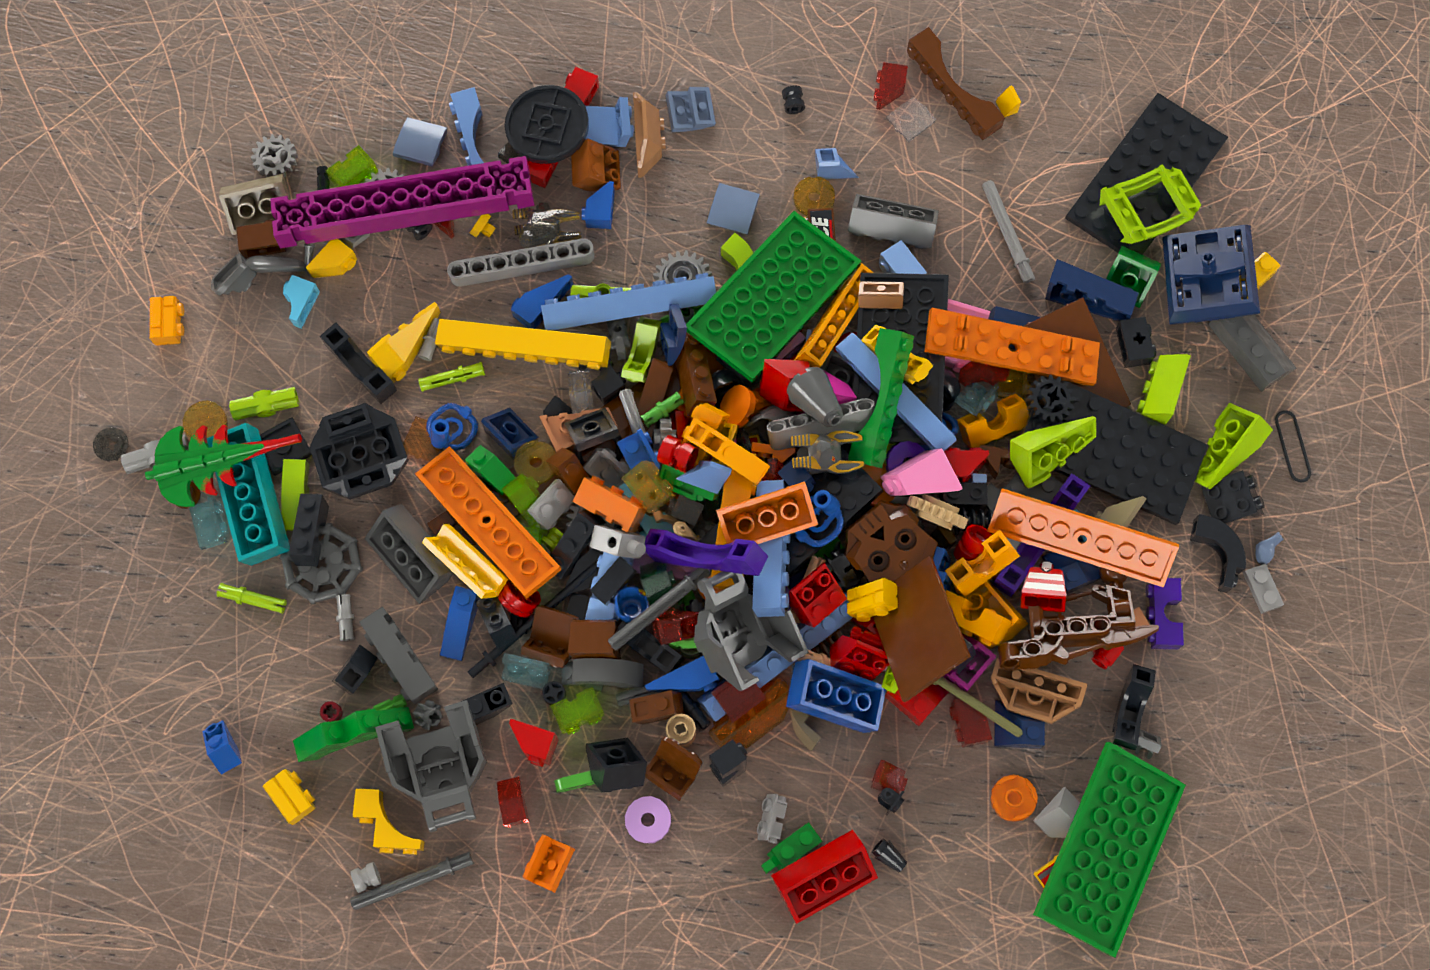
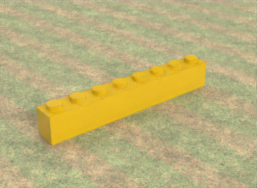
[435,319,611,370]

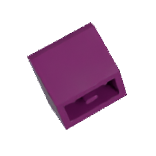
[943,633,996,692]

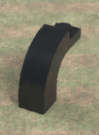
[1190,514,1246,593]
[1112,664,1156,750]

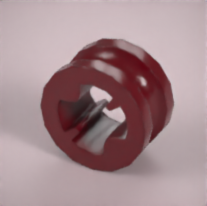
[320,701,343,722]

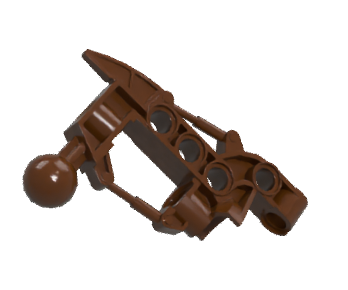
[998,567,1159,671]

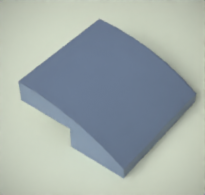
[665,87,716,132]
[393,117,447,167]
[707,183,760,235]

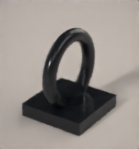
[564,407,623,465]

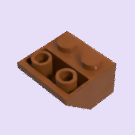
[571,138,621,191]

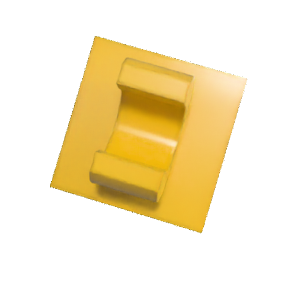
[469,214,496,238]

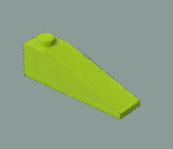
[1195,403,1273,489]
[1010,416,1096,489]

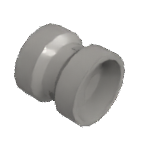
[351,862,381,893]

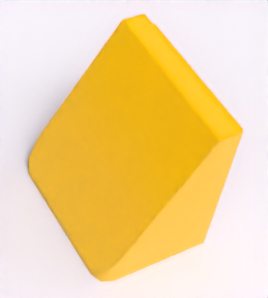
[996,85,1021,117]

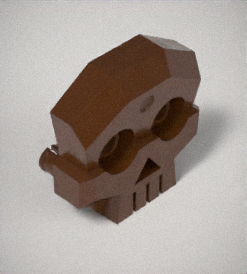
[844,501,938,583]

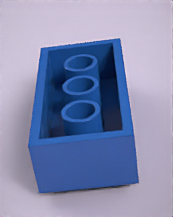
[786,659,886,733]

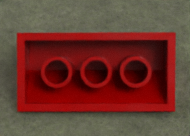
[771,829,878,924]

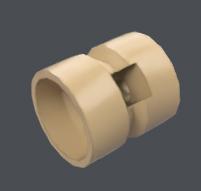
[666,714,696,748]

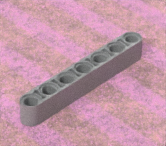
[447,239,595,287]

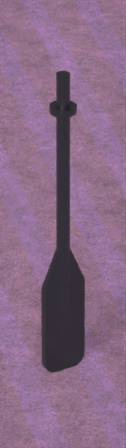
[468,526,639,678]

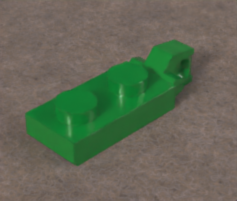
[656,464,720,501]
[761,822,823,874]

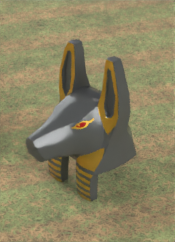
[791,431,864,475]

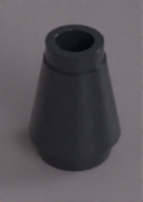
[872,838,907,873]

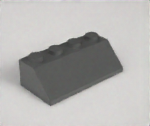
[848,194,939,249]
[1208,315,1296,392]
[364,503,454,604]

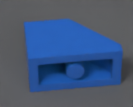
[581,181,615,229]

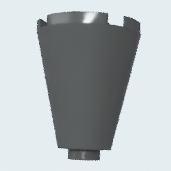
[787,367,843,427]

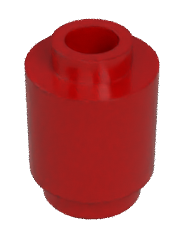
[1091,646,1124,670]

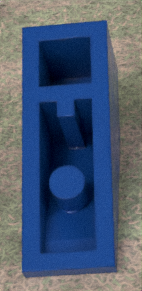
[511,274,574,329]
[440,586,481,661]
[644,656,720,692]

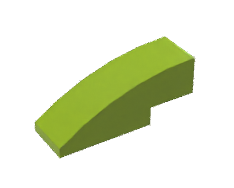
[281,459,310,531]

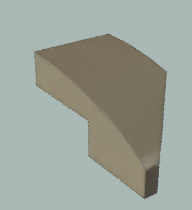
[789,708,821,751]

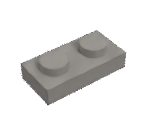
[1243,563,1284,614]

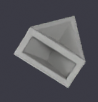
[1033,787,1080,838]

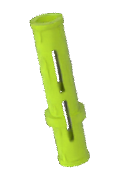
[418,362,485,392]
[217,583,287,614]

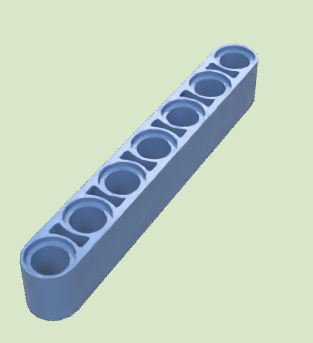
[835,333,956,451]

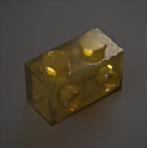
[622,460,675,514]

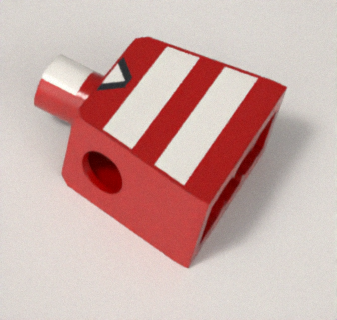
[1021,562,1066,612]

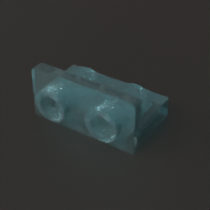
[954,381,999,416]
[189,496,229,550]
[501,653,551,689]

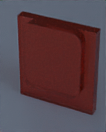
[711,681,766,723]

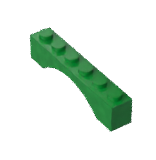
[848,328,914,468]

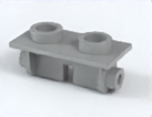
[757,794,788,844]

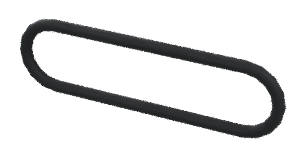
[1275,410,1311,482]

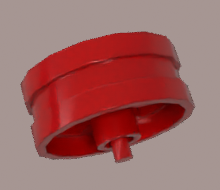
[498,579,541,617]

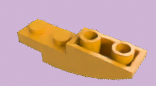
[683,418,770,485]

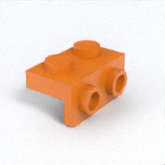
[523,834,575,893]

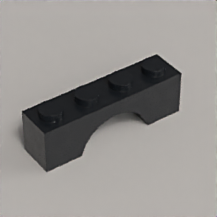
[320,322,397,404]
[709,739,748,787]

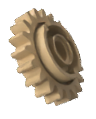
[906,494,968,530]

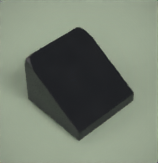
[543,395,574,417]

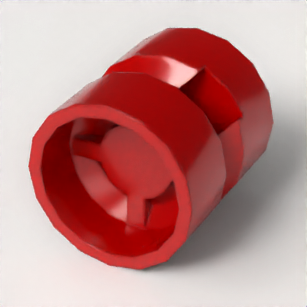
[657,435,699,473]
[954,524,992,561]

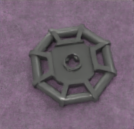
[280,522,363,604]

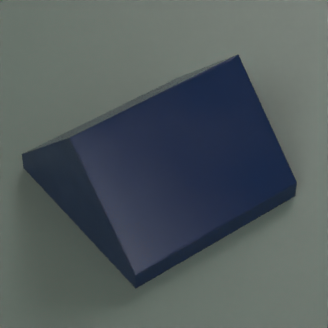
[481,408,539,461]

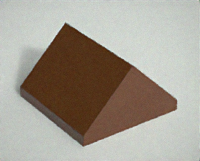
[568,620,621,660]

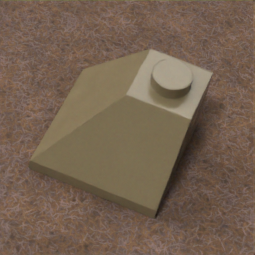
[1095,496,1147,527]

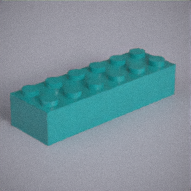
[207,423,290,566]

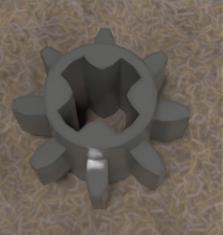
[413,700,443,730]

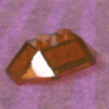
[708,678,790,748]

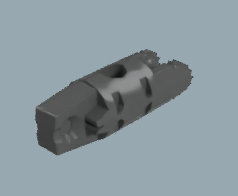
[607,318,630,360]

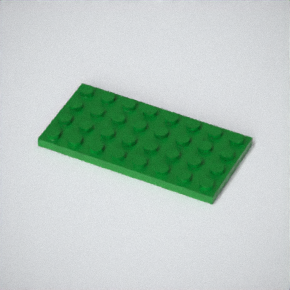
[686,211,861,383]
[1033,742,1186,958]

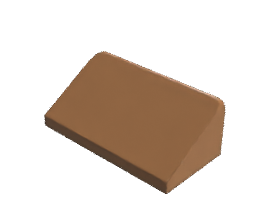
[858,282,904,309]

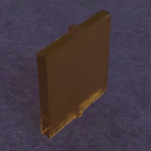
[403,416,440,462]

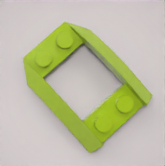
[1100,164,1201,244]

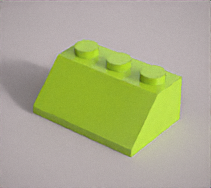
[1136,354,1191,425]

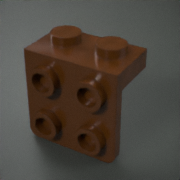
[521,605,579,668]
[645,736,703,801]

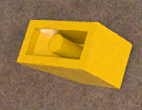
[306,239,357,278]

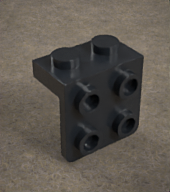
[1202,470,1265,524]

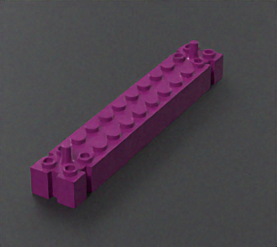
[270,156,535,248]

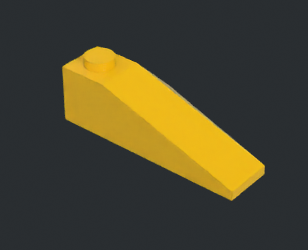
[367,302,441,383]

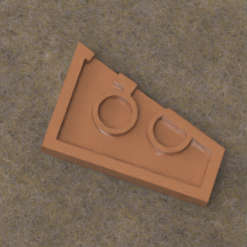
[539,408,618,452]

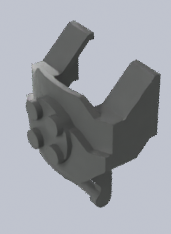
[694,571,809,691]
[375,700,487,833]

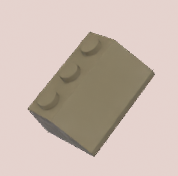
[219,174,290,235]

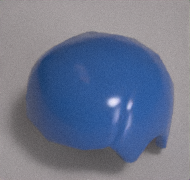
[614,586,649,623]

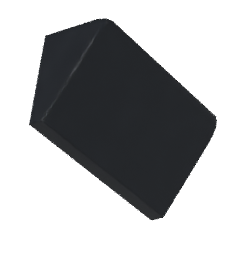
[590,556,637,606]

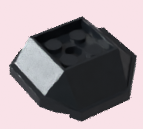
[310,403,409,500]

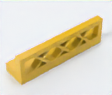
[422,524,508,599]

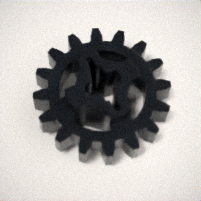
[1025,375,1075,424]

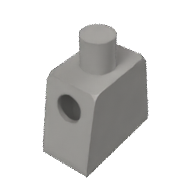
[590,525,646,559]

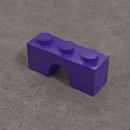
[1145,578,1184,650]

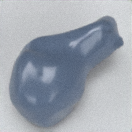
[1255,532,1283,565]

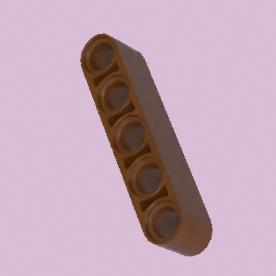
[622,358,674,460]

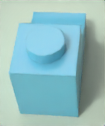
[283,275,320,329]

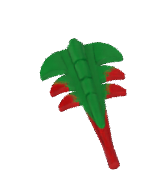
[145,425,302,507]

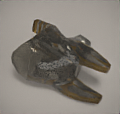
[512,202,582,248]

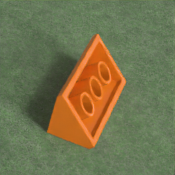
[716,482,818,544]

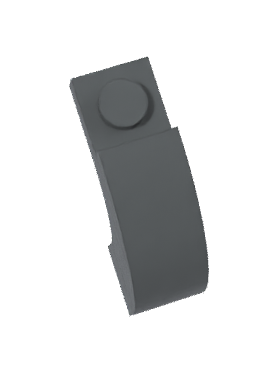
[561,658,644,689]

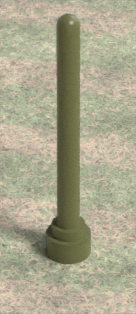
[931,677,1023,737]

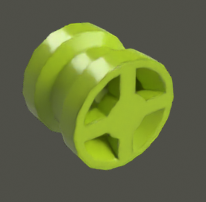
[540,527,564,551]

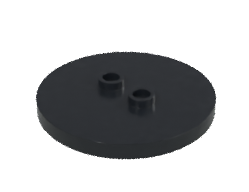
[505,85,589,164]

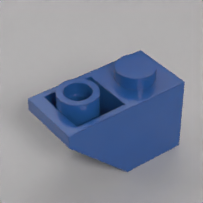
[202,720,242,775]

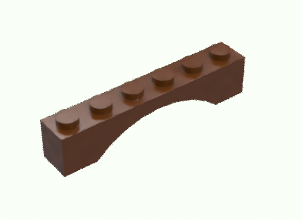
[907,27,1005,141]

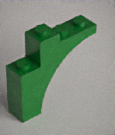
[293,707,414,762]

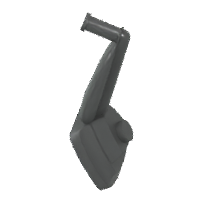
[211,243,315,296]

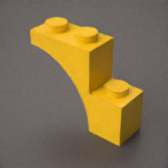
[353,789,425,855]

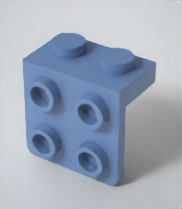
[585,97,634,147]

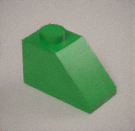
[465,445,517,495]

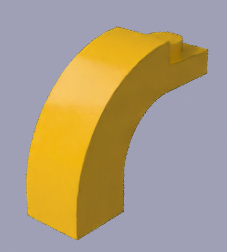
[861,325,933,384]

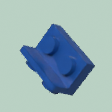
[617,428,662,483]

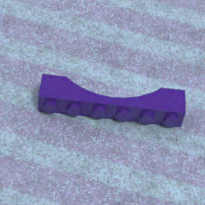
[993,473,1090,597]
[644,528,768,576]

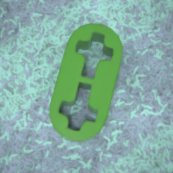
[554,771,595,793]

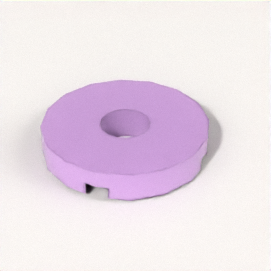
[625,796,671,844]

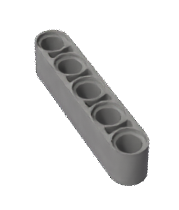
[767,398,875,450]

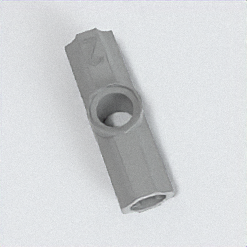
[121,434,189,474]

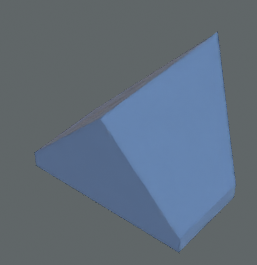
[815,148,859,180]
[676,460,732,494]

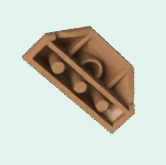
[633,92,666,178]
[991,657,1088,724]

